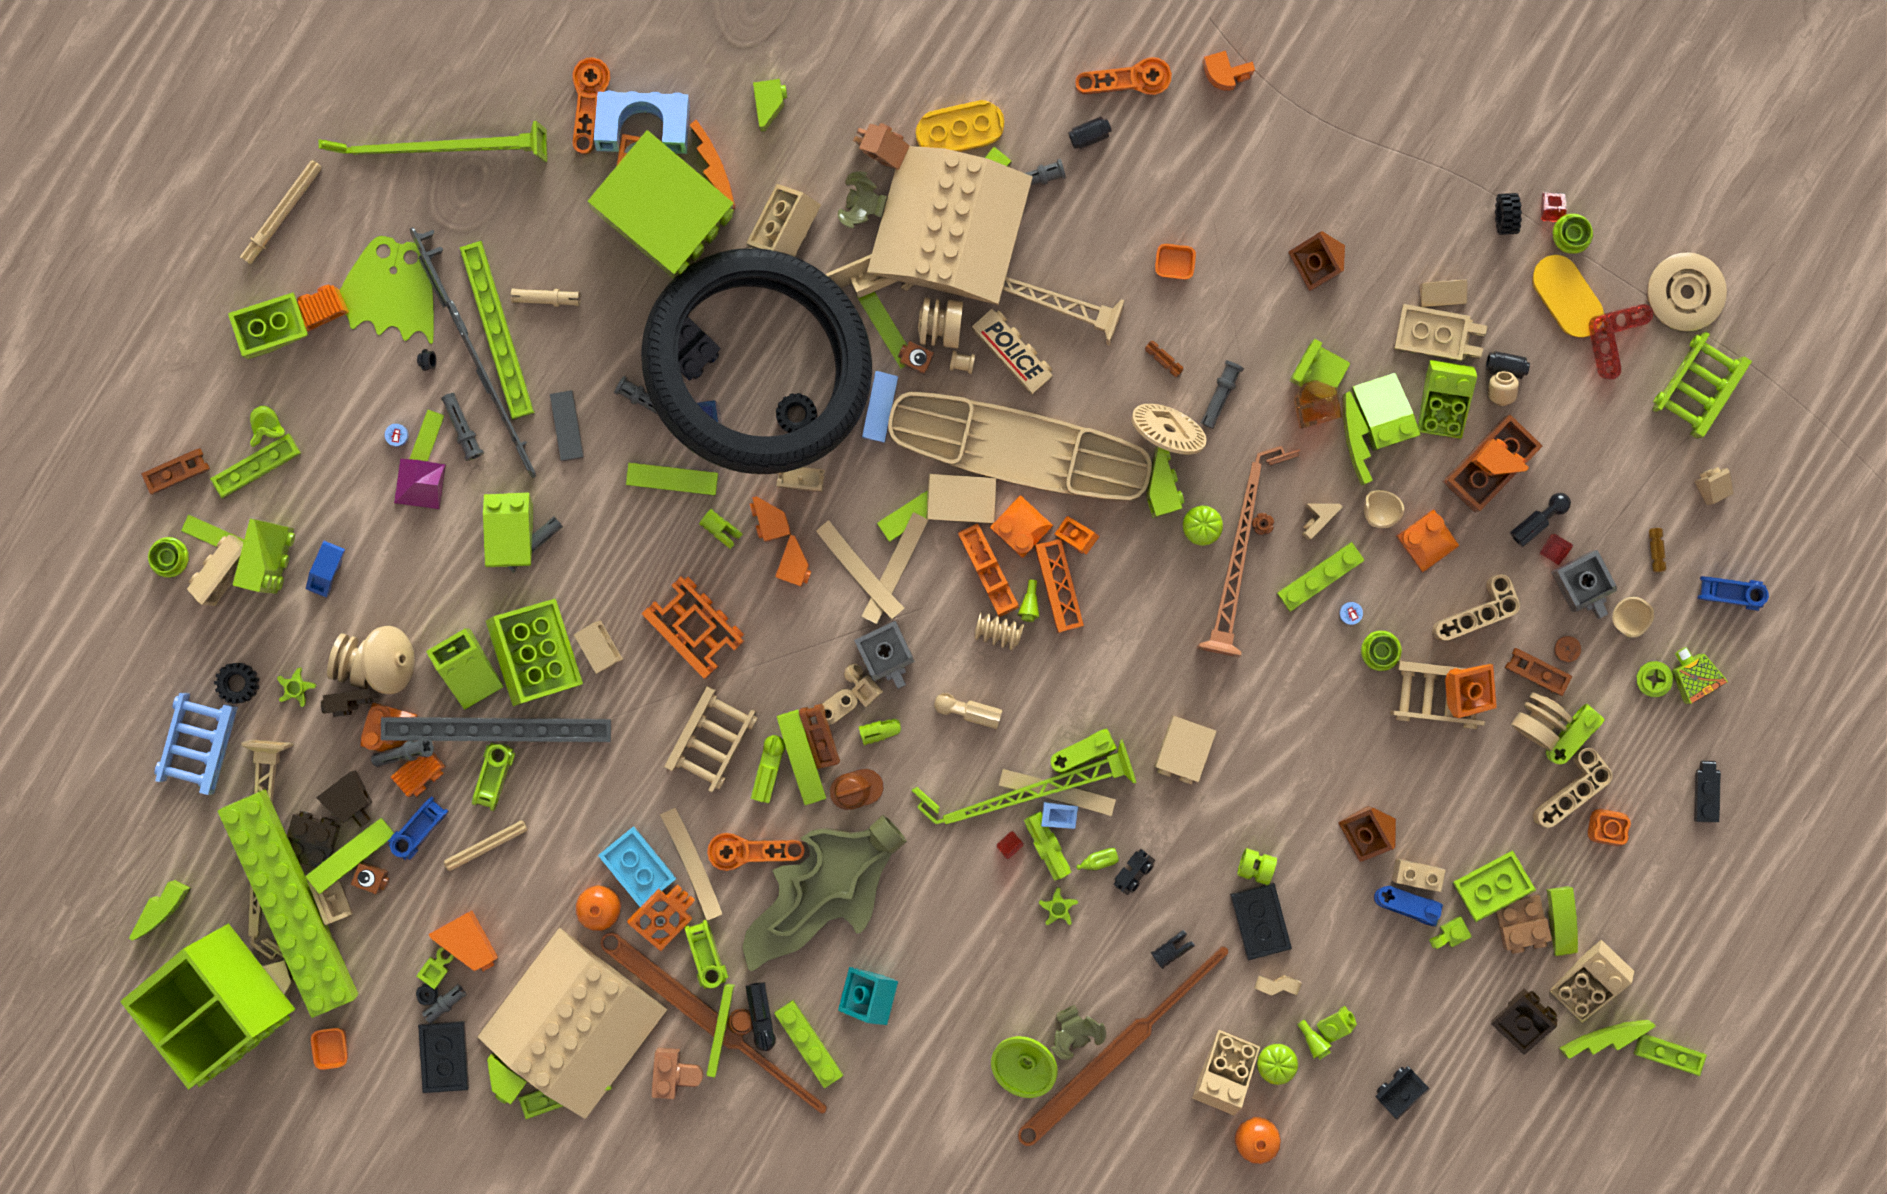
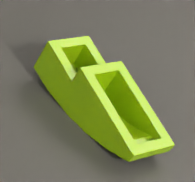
[129,880,191,941]
[1546,886,1578,956]

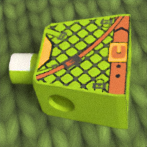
[1672,647,1728,704]

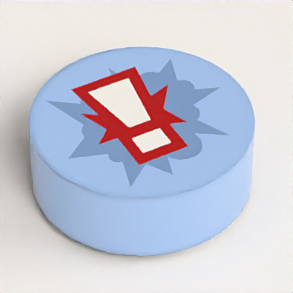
[385,424,409,447]
[1339,602,1363,625]

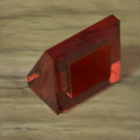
[1541,193,1567,221]
[1540,534,1574,565]
[996,831,1024,859]

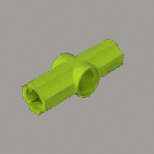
[1024,811,1071,881]

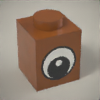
[898,341,934,375]
[351,862,390,894]

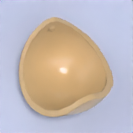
[1364,490,1404,528]
[1612,597,1654,637]

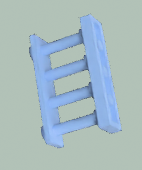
[154,693,238,795]

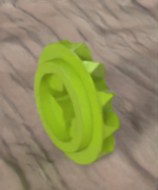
[1636,661,1673,697]

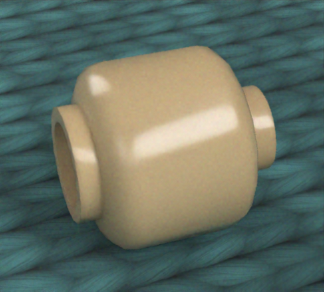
[1488,371,1519,406]

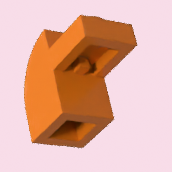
[1202,50,1255,91]

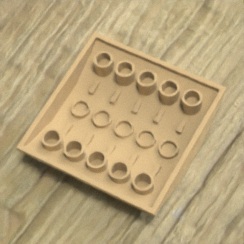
[867,146,1033,305]
[478,928,668,1119]

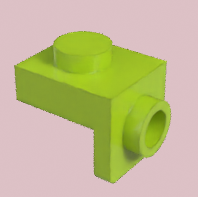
[1317,1006,1357,1044]

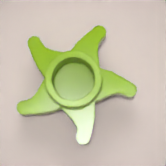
[277,667,316,707]
[1039,887,1078,925]

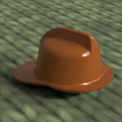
[830,769,884,810]

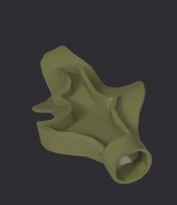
[742,815,907,971]

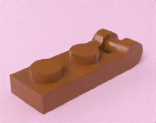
[141,448,210,495]
[1505,648,1573,696]
[799,704,840,769]

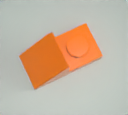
[1054,516,1100,555]

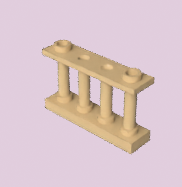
[1390,661,1485,729]
[664,686,757,792]

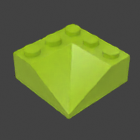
[233,518,295,594]

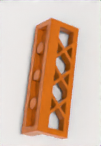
[1035,539,1084,633]

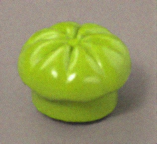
[1553,214,1593,254]
[1183,505,1223,546]
[148,537,189,578]
[1361,630,1402,671]
[1257,1044,1298,1085]

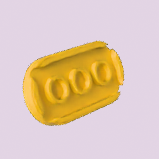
[916,100,1004,152]
[1532,255,1604,338]

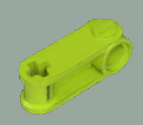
[1546,704,1605,765]
[1050,728,1117,774]
[472,742,516,811]
[685,920,729,989]

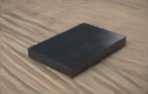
[1230,883,1292,961]
[418,1021,469,1093]

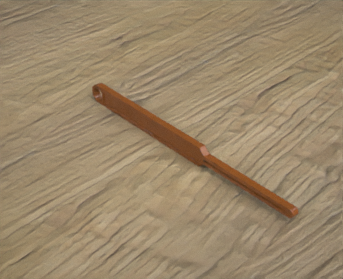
[601,932,827,1113]
[1018,946,1228,1146]

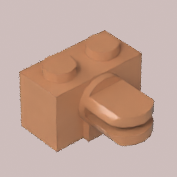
[853,123,910,170]
[651,1048,704,1099]

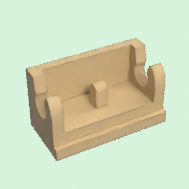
[776,467,825,492]
[574,621,623,674]
[308,879,353,925]

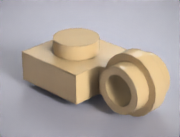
[844,664,883,707]

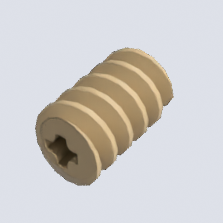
[974,612,1024,651]

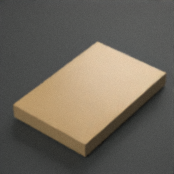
[926,474,996,524]

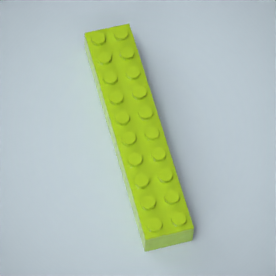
[217,789,359,1018]

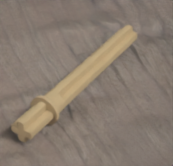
[240,160,322,264]

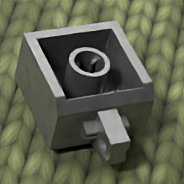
[1551,550,1617,619]
[854,621,915,689]

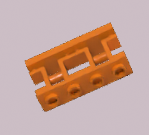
[641,576,745,679]

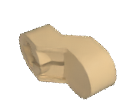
[1254,975,1302,996]

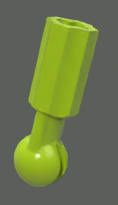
[751,735,785,803]

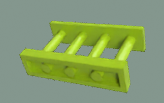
[1652,332,1752,439]

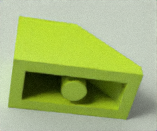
[753,79,788,132]
[487,1052,528,1105]

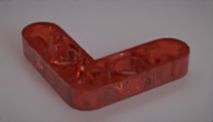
[1589,304,1653,380]

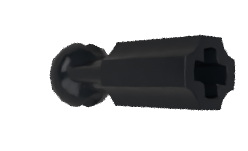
[1510,493,1571,548]
[746,982,776,1051]

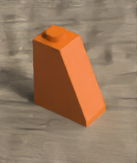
[428,910,498,972]

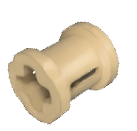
[950,350,975,374]

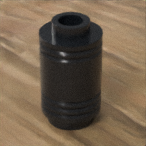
[1068,116,1112,149]
[1486,351,1530,379]

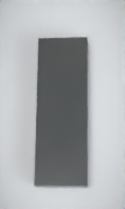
[550,390,584,461]

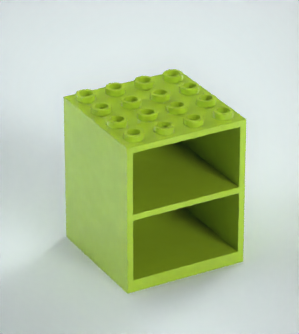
[587,130,734,279]
[120,923,296,1090]

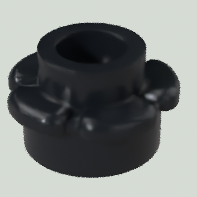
[417,349,436,371]
[416,983,438,1005]

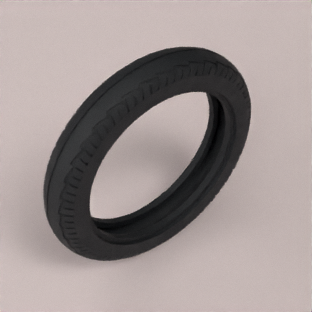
[641,248,872,474]

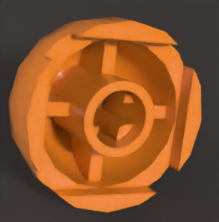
[576,885,621,931]
[1235,1117,1281,1164]

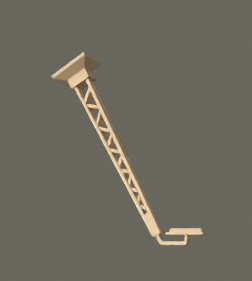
[901,277,1125,346]
[241,739,294,959]

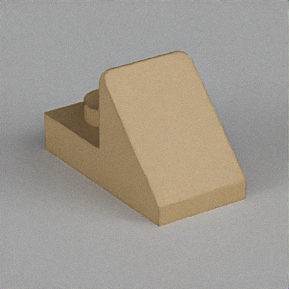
[1302,504,1342,540]

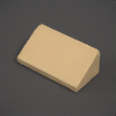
[1419,279,1467,307]

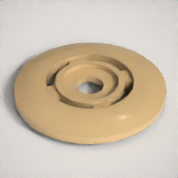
[1647,253,1727,332]
[1131,404,1207,455]

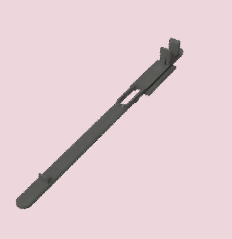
[410,227,536,478]

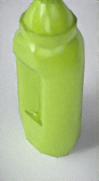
[1076,848,1119,871]

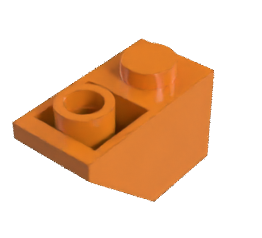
[1472,439,1529,476]
[750,496,791,542]

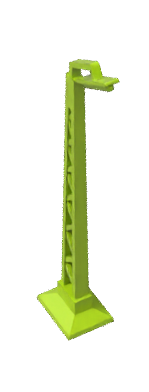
[318,121,547,162]
[911,739,1137,824]

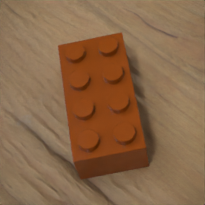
[1442,415,1543,513]

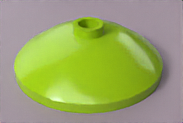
[991,1036,1058,1098]

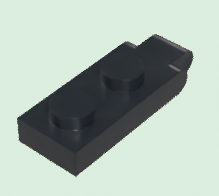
[1694,761,1721,822]

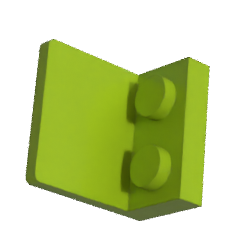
[1289,339,1350,402]

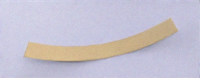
[861,512,928,624]
[816,520,905,619]
[999,769,1116,816]
[660,808,722,921]

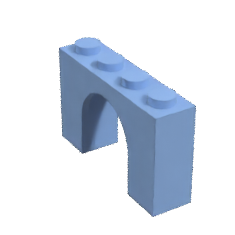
[594,91,690,154]

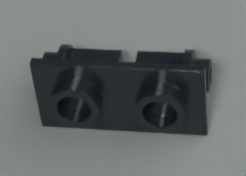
[1113,849,1155,895]

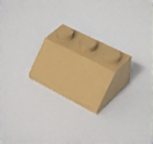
[746,184,821,257]
[187,535,243,606]

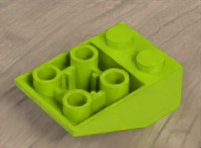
[1418,360,1477,439]
[1146,446,1185,519]
[426,628,504,710]

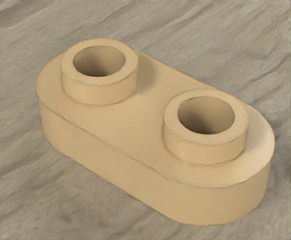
[823,689,858,725]

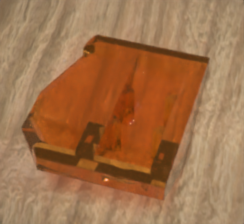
[1294,380,1342,428]

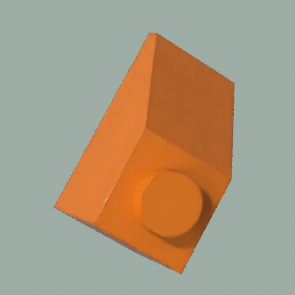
[775,534,812,587]

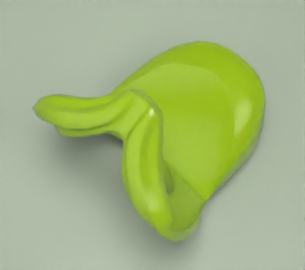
[250,405,285,447]

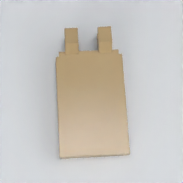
[1394,304,1487,361]

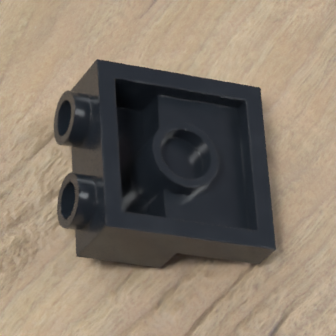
[678,316,721,381]

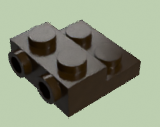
[321,689,379,717]
[287,811,340,867]
[1491,988,1558,1055]

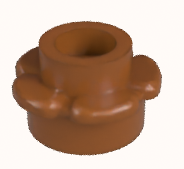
[1252,513,1274,535]

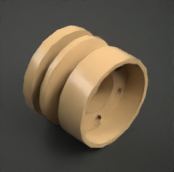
[918,297,963,349]
[327,633,370,689]
[1511,693,1573,751]

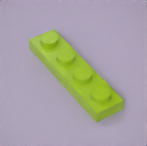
[1277,542,1365,612]
[774,999,843,1089]

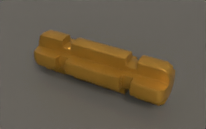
[1649,528,1666,572]

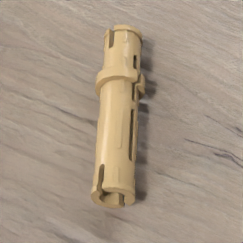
[511,288,581,307]

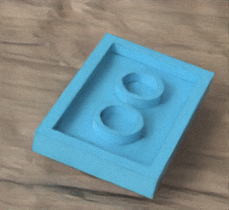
[598,826,677,907]

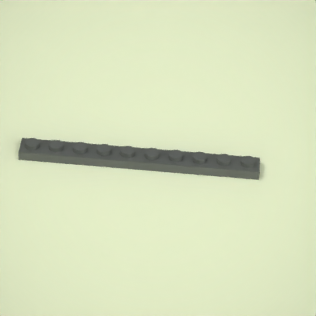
[381,717,611,742]

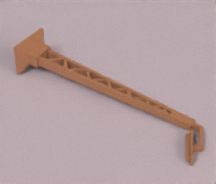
[1197,446,1300,658]

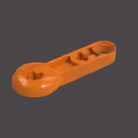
[572,57,610,155]
[1075,57,1172,95]
[707,833,805,871]

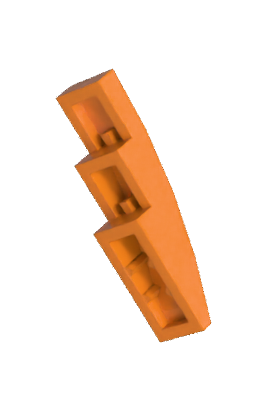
[690,119,736,210]
[958,523,1019,617]

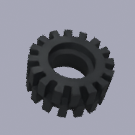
[1495,193,1522,235]
[776,393,817,433]
[214,663,259,704]

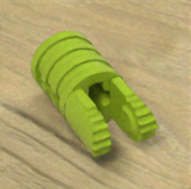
[699,509,743,549]
[859,718,901,746]

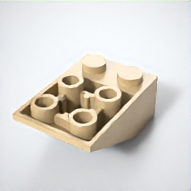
[1550,940,1634,1023]
[1192,1030,1260,1115]

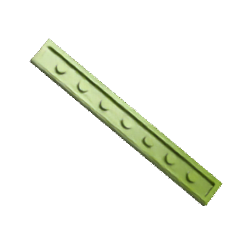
[459,241,534,420]

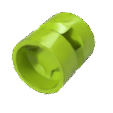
[1237,848,1277,885]

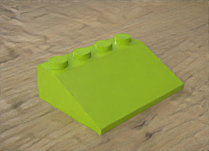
[485,598,583,707]

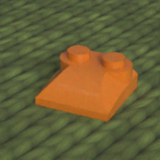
[990,495,1053,559]
[1396,509,1459,572]
[1445,664,1497,718]
[360,702,418,752]

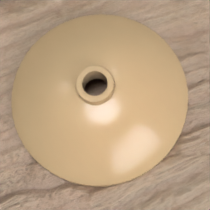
[361,626,415,694]

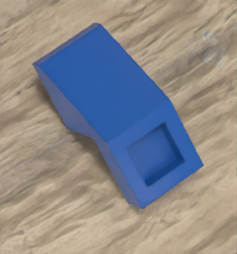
[305,541,345,598]

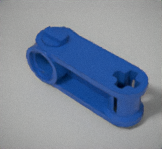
[1697,576,1769,611]
[388,796,449,860]
[1374,886,1443,927]

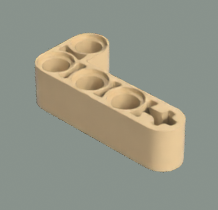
[1432,574,1520,641]
[1533,747,1612,828]

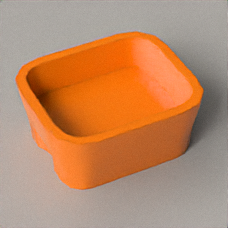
[1155,243,1196,280]
[1588,809,1631,846]
[311,1028,348,1070]

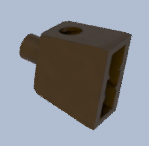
[316,770,372,828]

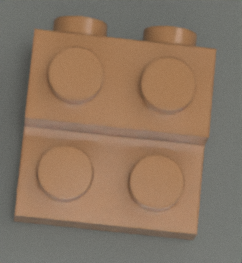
[1496,895,1552,954]

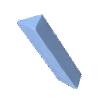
[862,371,898,443]

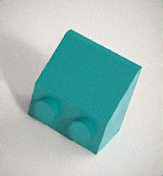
[838,967,898,1025]

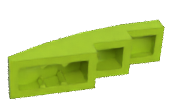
[1343,391,1373,486]
[777,709,826,805]
[305,818,394,894]
[1559,1020,1656,1059]

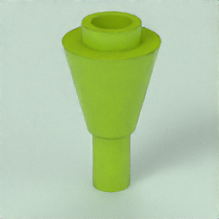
[1017,579,1040,622]
[1297,1020,1332,1060]

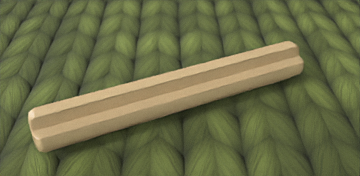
[444,820,528,871]

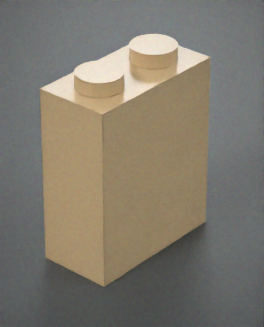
[1154,715,1216,785]

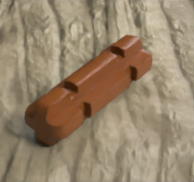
[1145,341,1184,377]

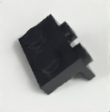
[1375,1066,1430,1120]

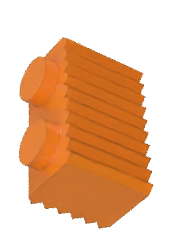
[297,284,349,331]
[391,752,446,797]

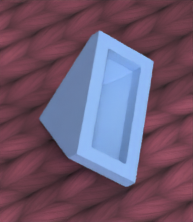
[1042,802,1078,829]

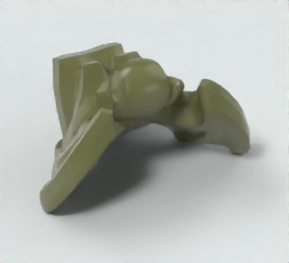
[838,171,888,228]
[1051,1005,1106,1060]

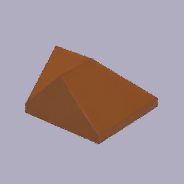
[1288,231,1345,291]
[1338,806,1396,862]

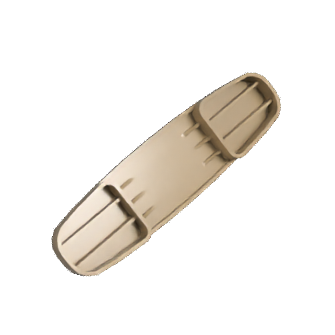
[888,392,1152,501]

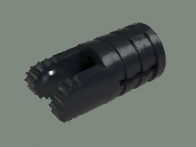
[1151,930,1195,969]

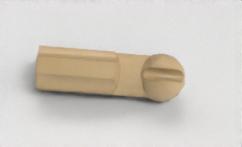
[934,693,1002,729]

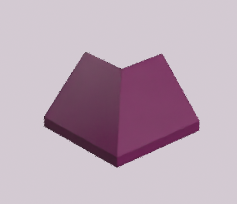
[394,459,446,509]

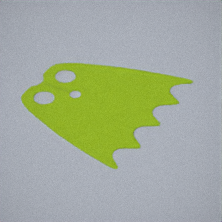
[340,236,434,344]

